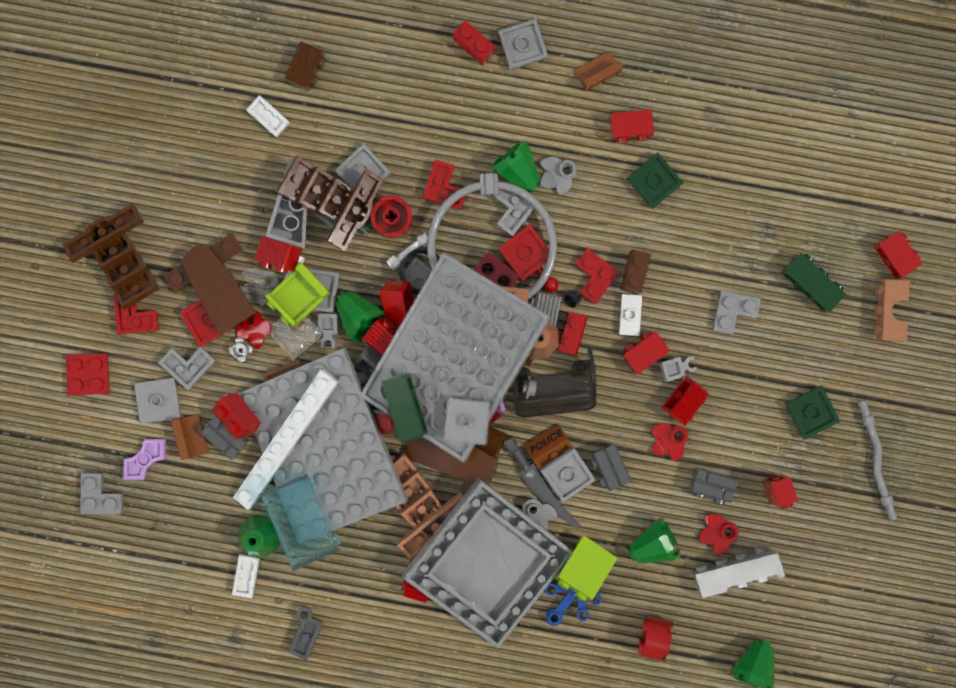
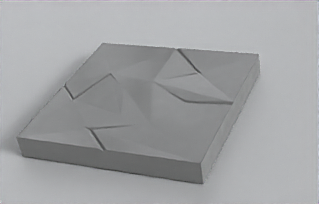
[401,477,573,648]

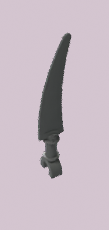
[505,436,580,528]

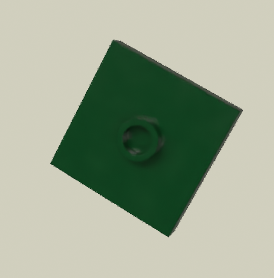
[626,152,684,209]
[784,385,840,440]

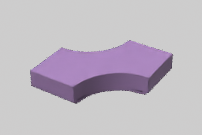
[123,439,166,480]

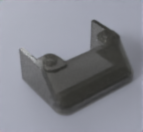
[512,346,596,418]

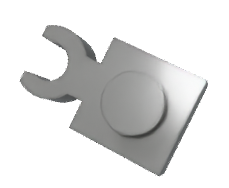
[318,313,340,348]
[659,356,697,382]

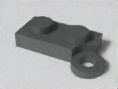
[288,606,324,661]

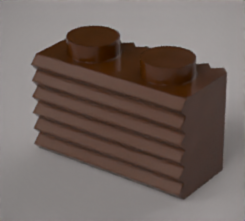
[284,41,326,91]
[620,250,651,295]

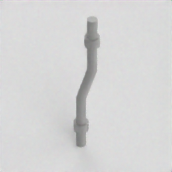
[858,400,897,521]

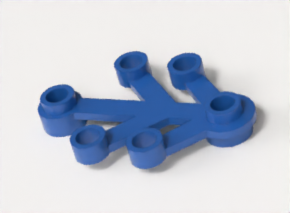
[545,567,602,626]

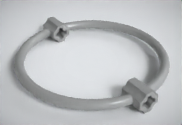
[427,173,557,300]

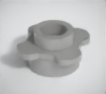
[228,338,253,362]
[522,376,537,399]

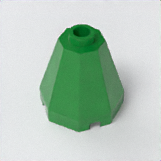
[491,141,540,193]
[336,291,385,343]
[238,515,281,558]
[628,517,681,564]
[729,638,774,688]

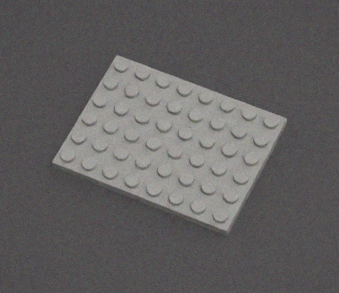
[360,253,551,462]
[238,348,408,544]

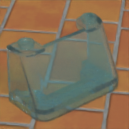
[260,473,341,571]

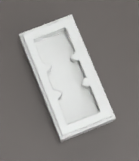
[246,95,290,138]
[619,294,642,336]
[232,554,260,598]

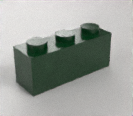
[780,253,847,313]
[381,374,429,442]

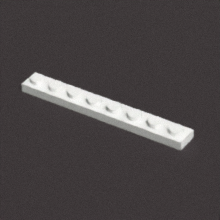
[233,369,340,510]

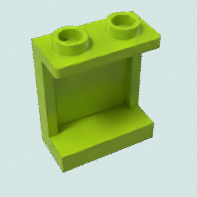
[265,263,331,327]
[555,535,618,602]

